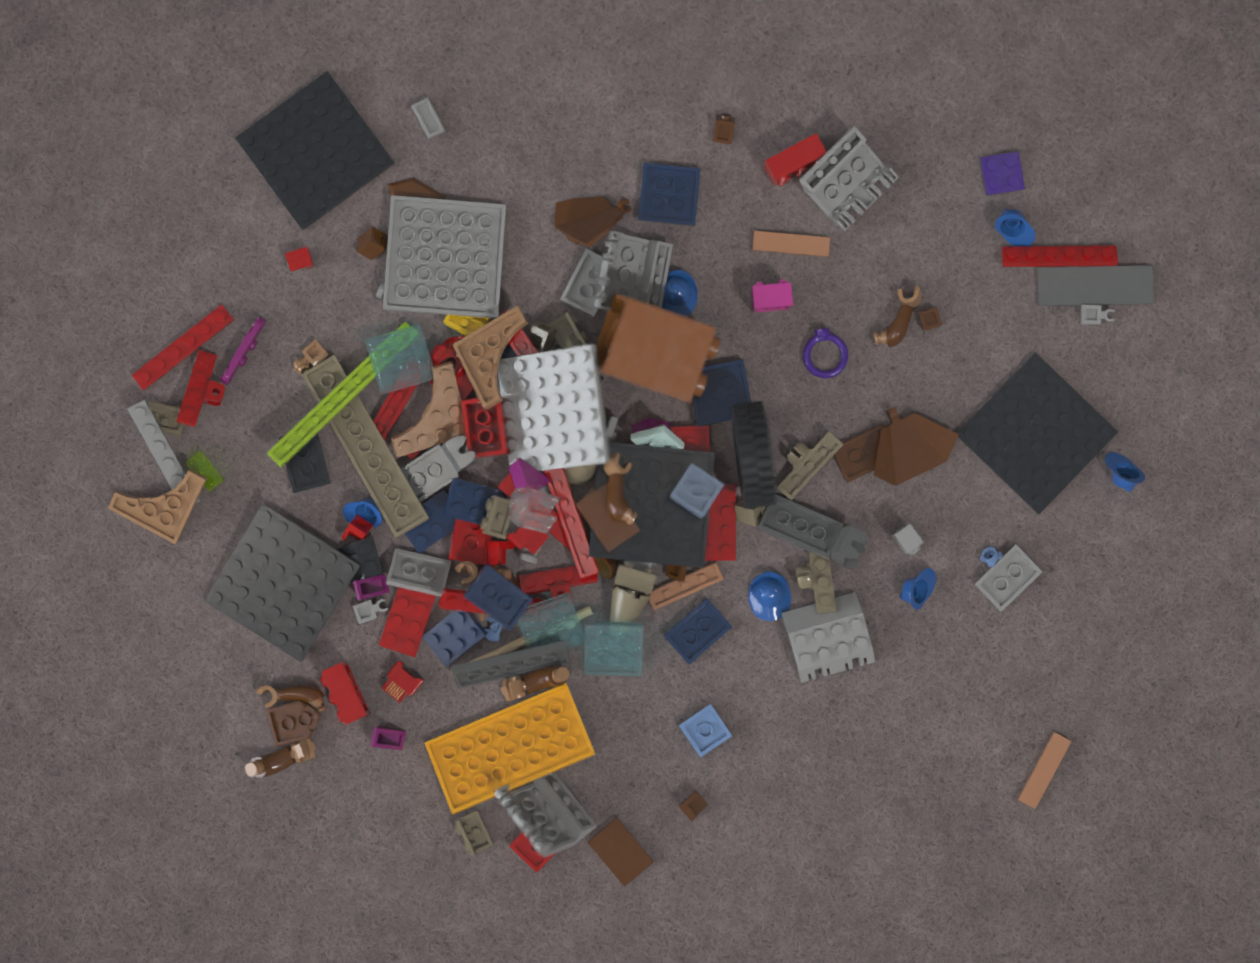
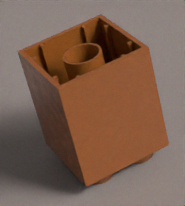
[596,293,720,403]

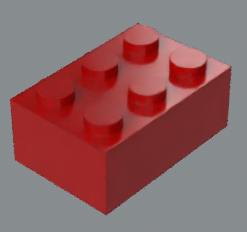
[763,133,827,187]
[461,398,510,459]
[320,661,370,725]

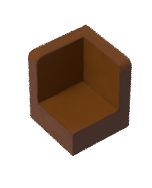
[357,227,387,260]
[679,790,708,821]

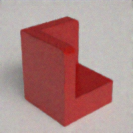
[285,247,314,272]
[341,515,373,540]
[488,541,515,565]

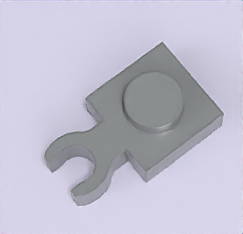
[1080,305,1115,325]
[352,599,389,624]

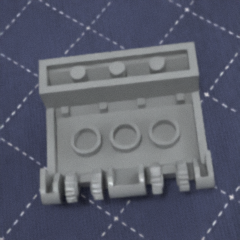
[799,126,899,232]
[594,231,673,310]
[781,592,875,683]
[494,772,597,857]

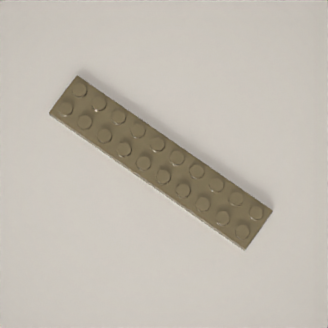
[302,355,430,539]

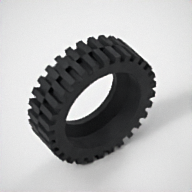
[731,401,776,509]

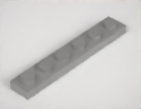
[127,399,201,503]

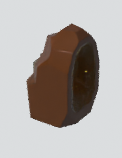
[595,557,617,579]

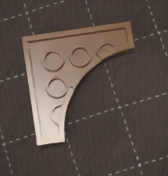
[452,306,528,410]
[391,362,466,458]
[108,469,207,544]

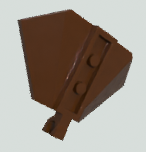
[555,197,632,247]
[873,407,959,486]

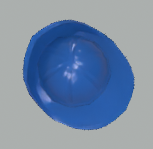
[662,270,697,317]
[748,571,792,621]

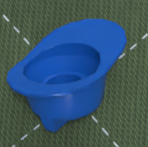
[995,208,1036,247]
[1105,452,1145,492]
[343,497,383,527]
[899,568,936,610]

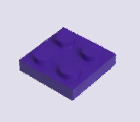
[980,151,1025,196]

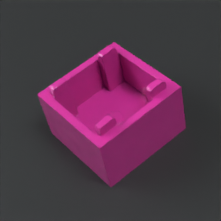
[751,279,793,313]

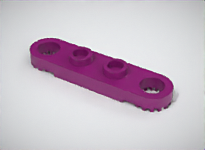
[220,316,266,385]

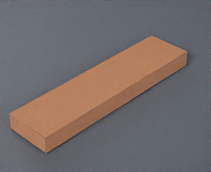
[752,231,830,257]
[647,562,724,610]
[1018,732,1072,809]

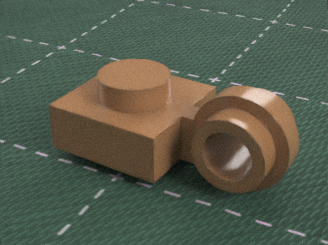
[293,339,329,374]

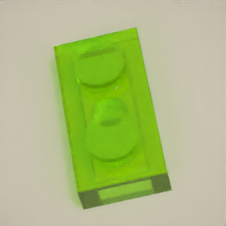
[185,450,225,492]

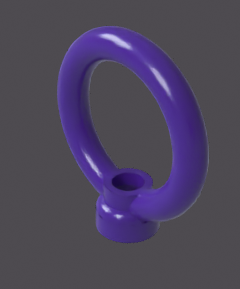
[803,328,848,378]

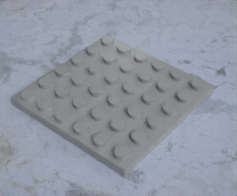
[383,195,506,319]
[498,345,610,471]

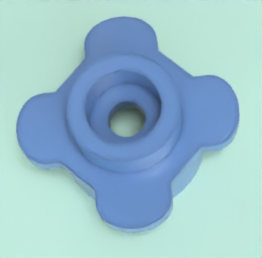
[980,546,1003,567]

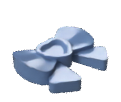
[484,616,502,642]

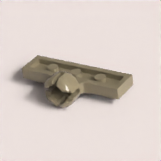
[777,431,843,500]
[796,551,837,614]

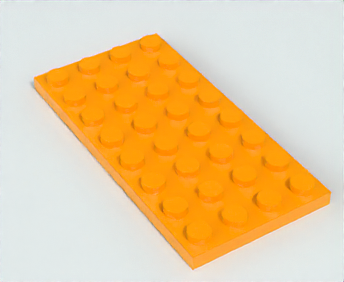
[425,683,596,815]

